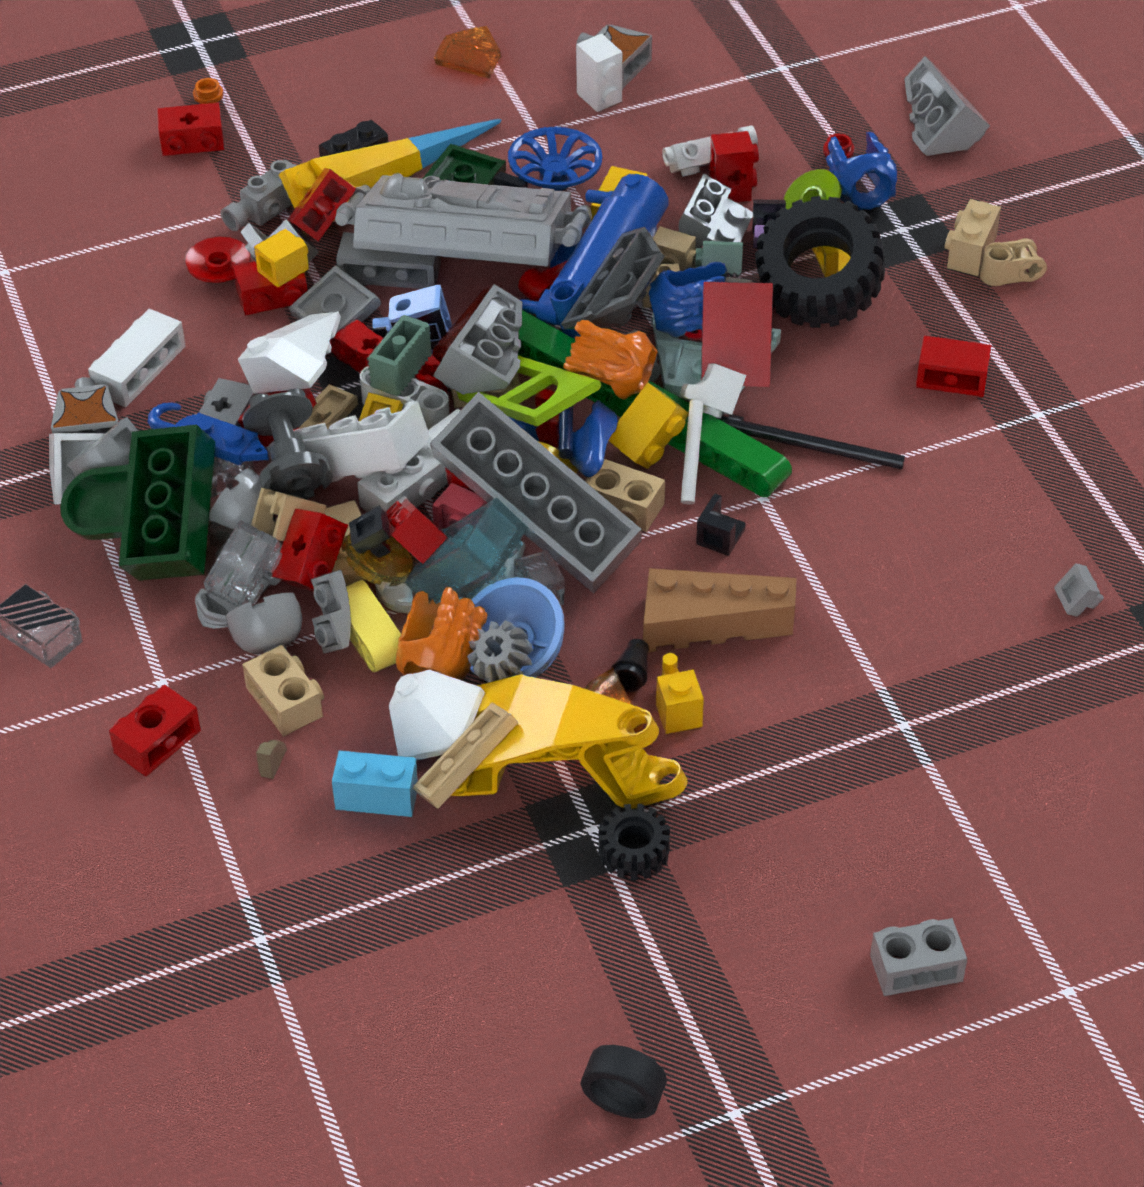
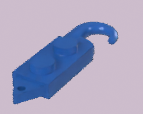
[148,402,269,466]

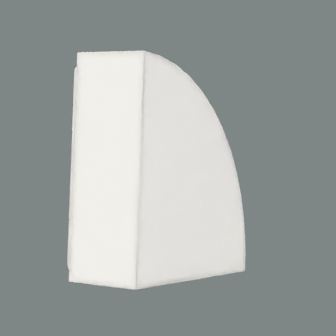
[375,578,413,614]

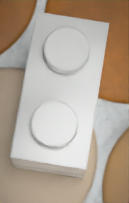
[576,33,622,112]

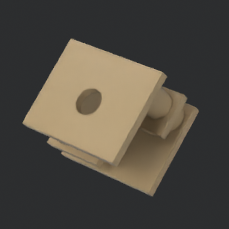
[249,488,327,541]

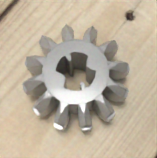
[467,620,534,683]

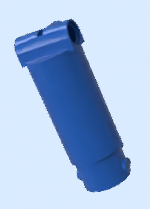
[520,174,669,339]

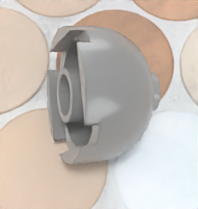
[208,469,275,541]
[226,593,303,654]

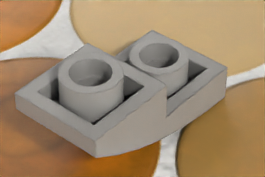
[311,570,351,654]

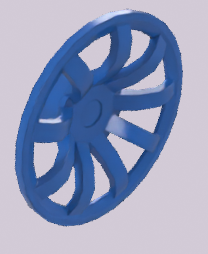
[508,127,603,191]

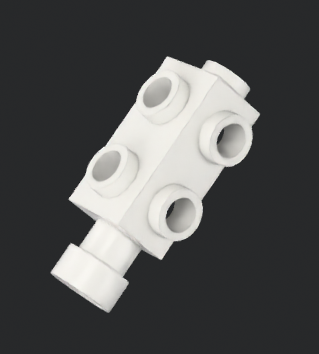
[662,125,758,177]

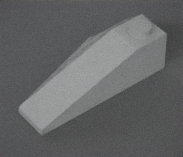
[904,56,990,156]

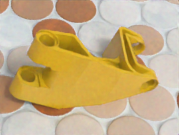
[450,674,687,809]

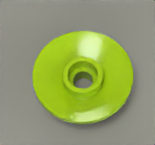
[784,169,841,210]

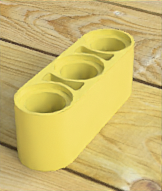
[346,579,401,673]

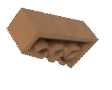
[643,568,797,652]

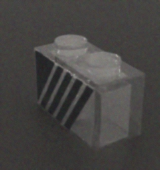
[0,583,83,668]

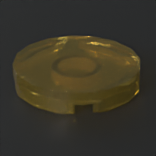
[342,533,413,586]

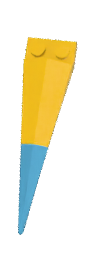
[278,119,501,222]

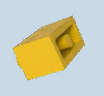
[608,382,689,469]

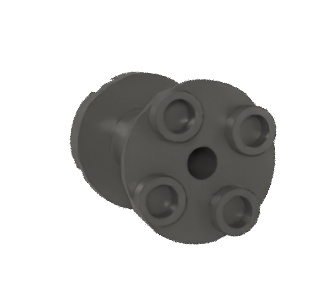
[242,388,333,500]

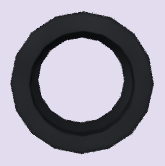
[580,1044,667,1119]

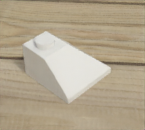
[389,670,485,760]

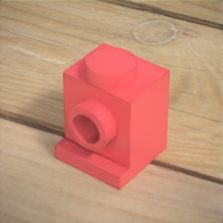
[432,483,490,541]

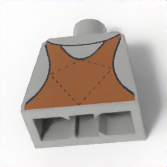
[576,25,652,89]
[51,377,118,433]

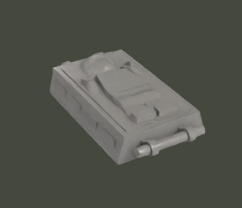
[335,173,592,266]

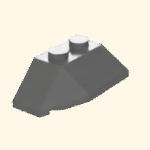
[561,226,665,330]

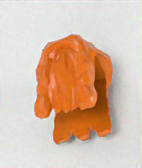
[563,320,658,399]
[396,587,488,680]

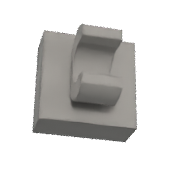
[1054,563,1104,617]

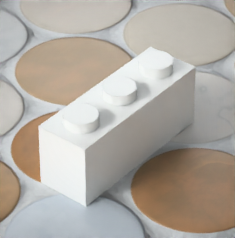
[88,309,186,407]

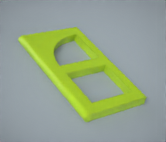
[456,355,601,426]

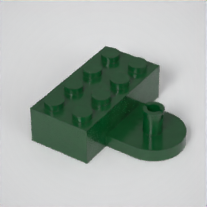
[60,424,216,581]

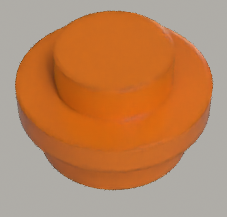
[193,78,224,104]

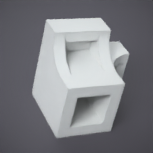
[679,363,746,419]

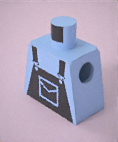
[373,284,454,354]

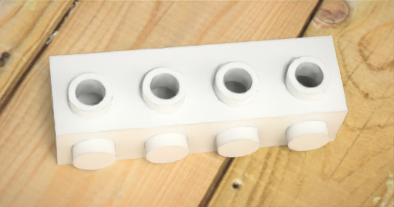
[357,409,461,512]

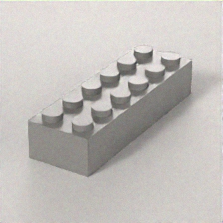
[430,392,642,594]

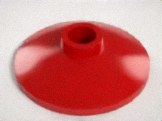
[185,236,251,283]

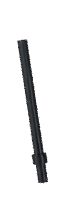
[717,415,905,469]

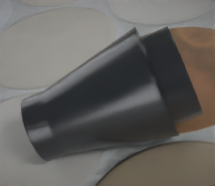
[611,639,649,692]

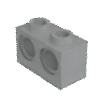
[870,918,967,996]

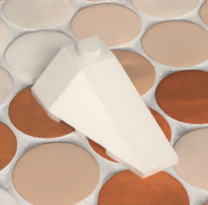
[238,311,341,394]

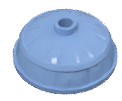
[470,577,565,681]

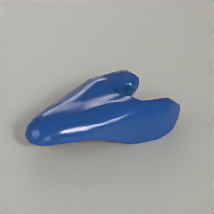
[569,400,618,477]

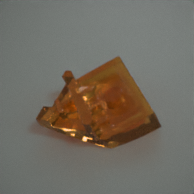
[434,26,502,79]

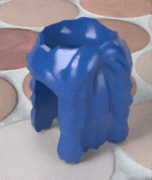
[826,131,897,210]
[648,262,727,338]

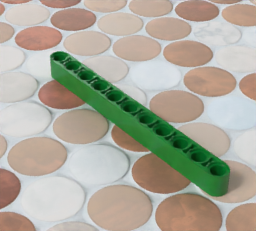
[518,310,792,497]

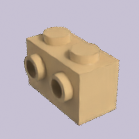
[945,199,1001,276]

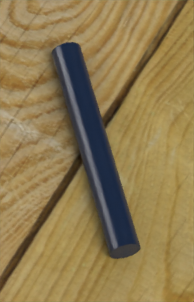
[559,405,573,459]

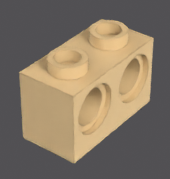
[585,459,665,532]
[242,645,324,737]

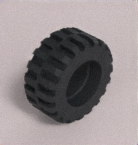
[755,196,885,328]

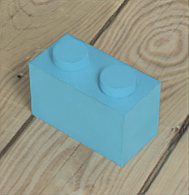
[332,750,418,817]

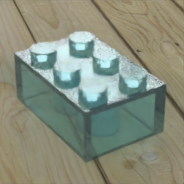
[404,497,528,604]

